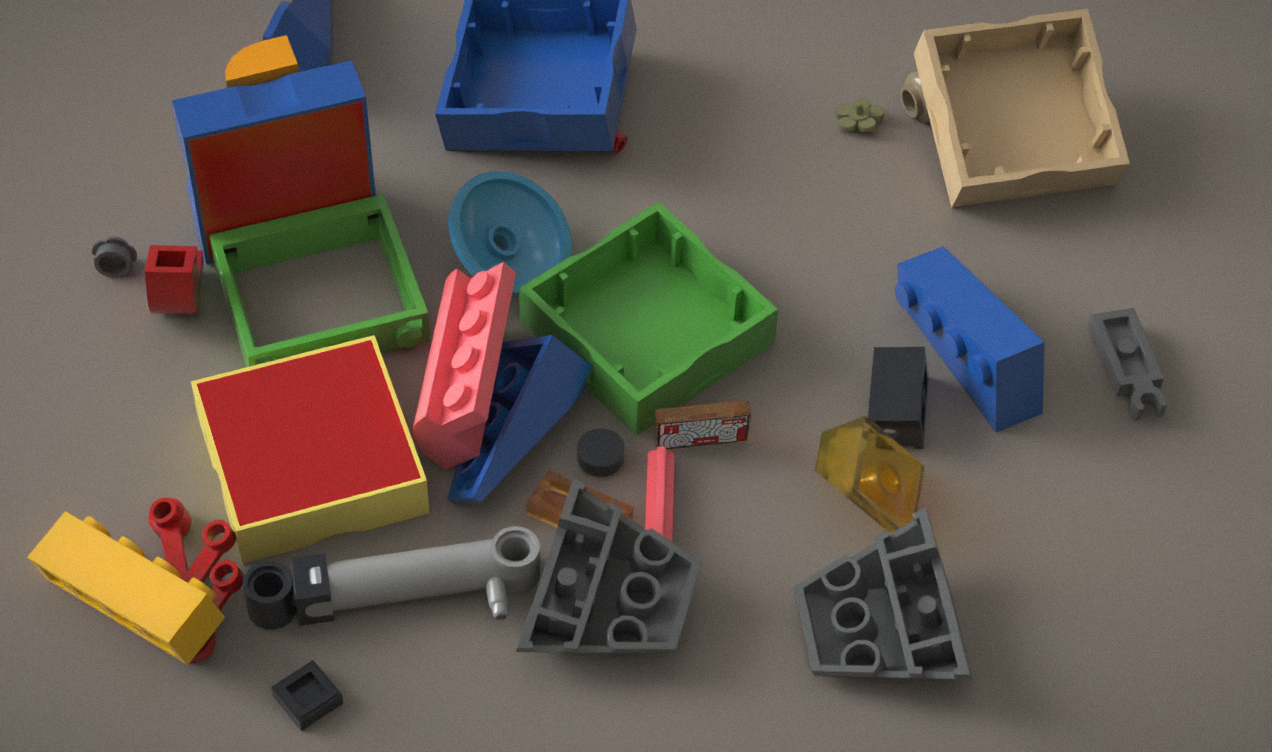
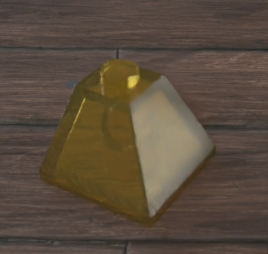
[815,415,925,534]

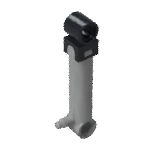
[243,526,540,630]

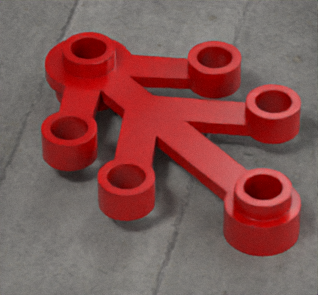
[148,497,244,663]

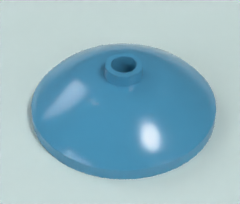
[448,171,572,297]

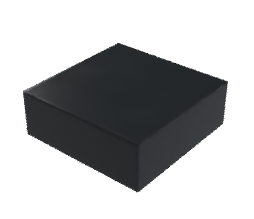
[271,660,343,731]

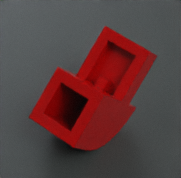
[145,245,204,314]

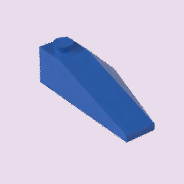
[263,0,333,72]
[447,335,592,504]

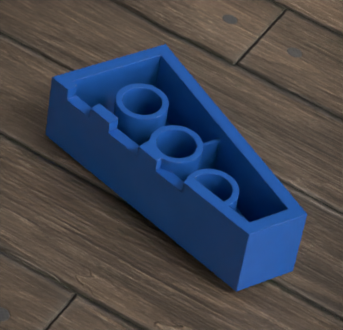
[895,246,1045,433]

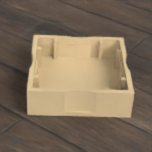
[914,9,1130,208]

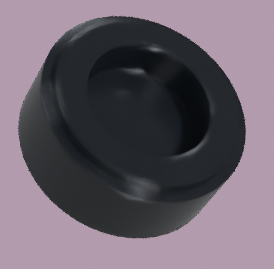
[577,428,625,476]

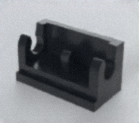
[868,347,929,449]

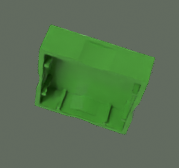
[519,202,778,435]

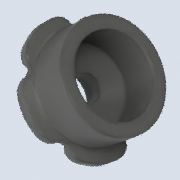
[92,237,137,278]

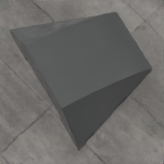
[516,477,702,654]
[794,506,972,680]

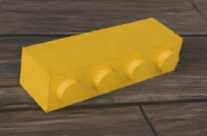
[27,511,225,665]

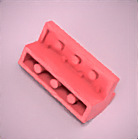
[412,262,516,470]

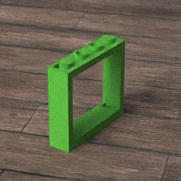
[209,194,430,367]

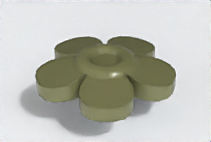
[835,98,884,132]

